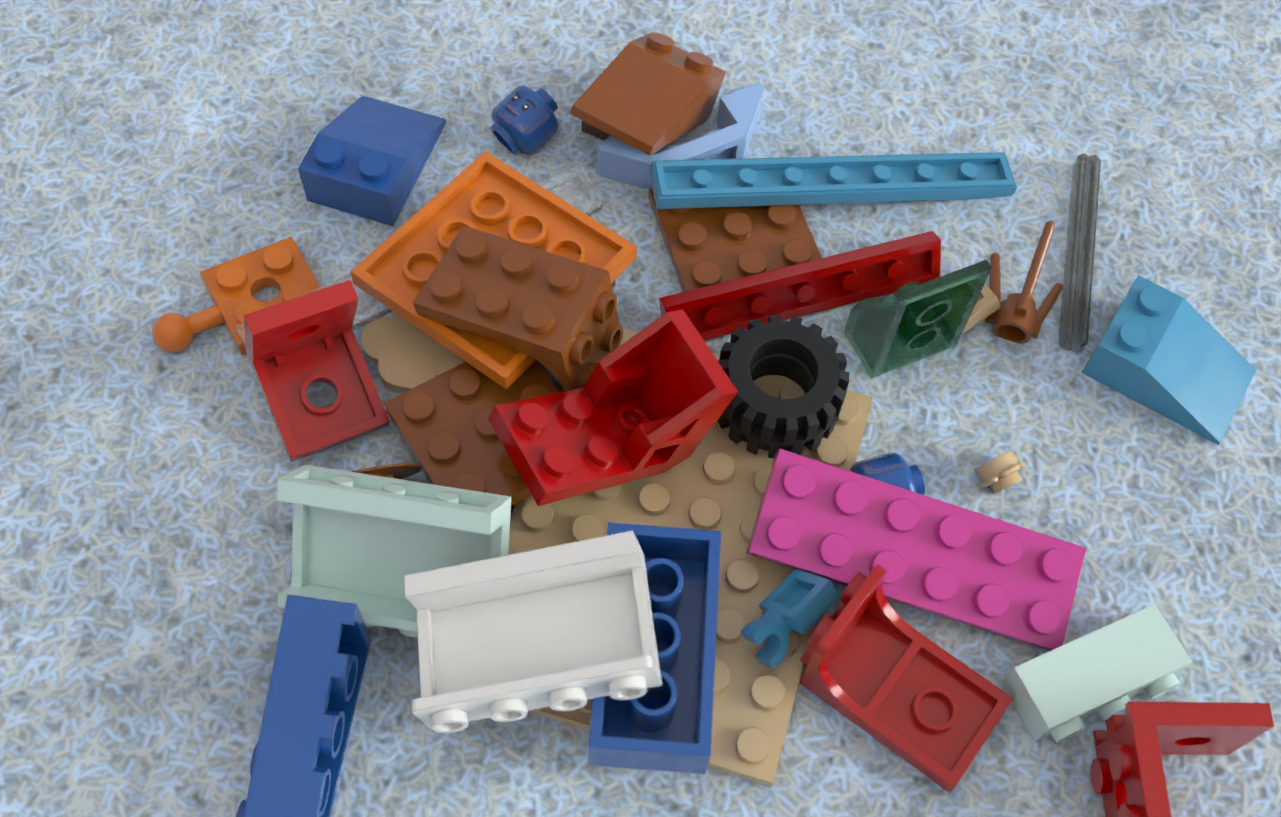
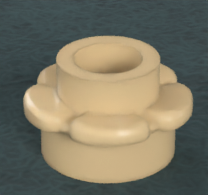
[975,450,1026,494]

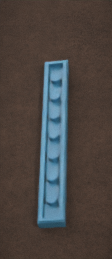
[649,152,1017,209]

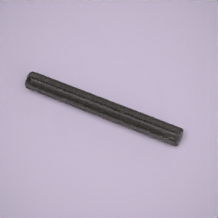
[1058,153,1101,352]

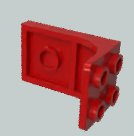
[799,564,1013,793]

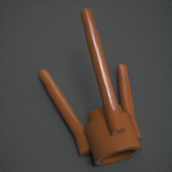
[985,221,1063,344]

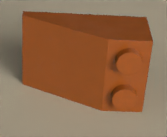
[570,33,726,156]

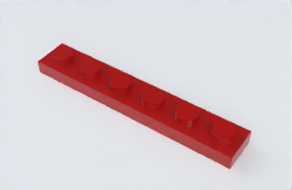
[659,231,941,340]

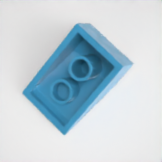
[1082,275,1256,445]

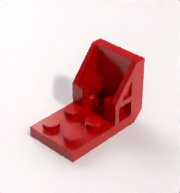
[488,309,738,506]

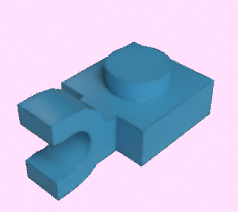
[740,569,839,669]

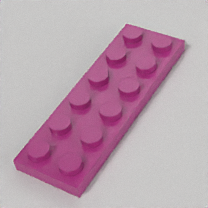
[746,449,1086,651]

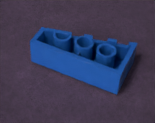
[236,594,372,817]

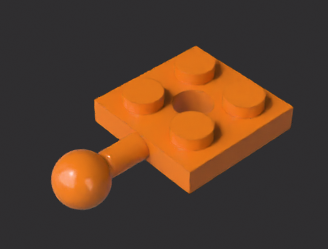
[152,236,321,356]

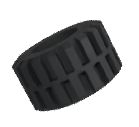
[717,315,849,458]

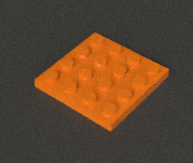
[350,151,637,390]

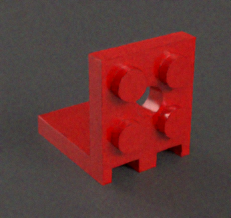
[244,280,390,462]
[1090,701,1274,817]

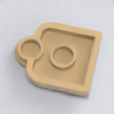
[361,313,466,394]

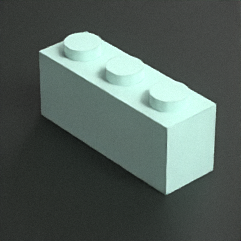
[1001,604,1193,744]

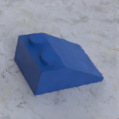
[298,95,446,226]

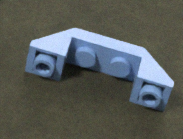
[596,82,764,190]

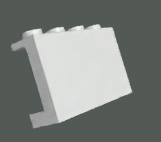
[404,531,662,733]

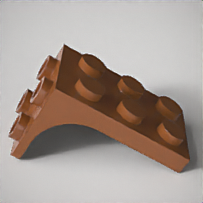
[413,225,623,391]

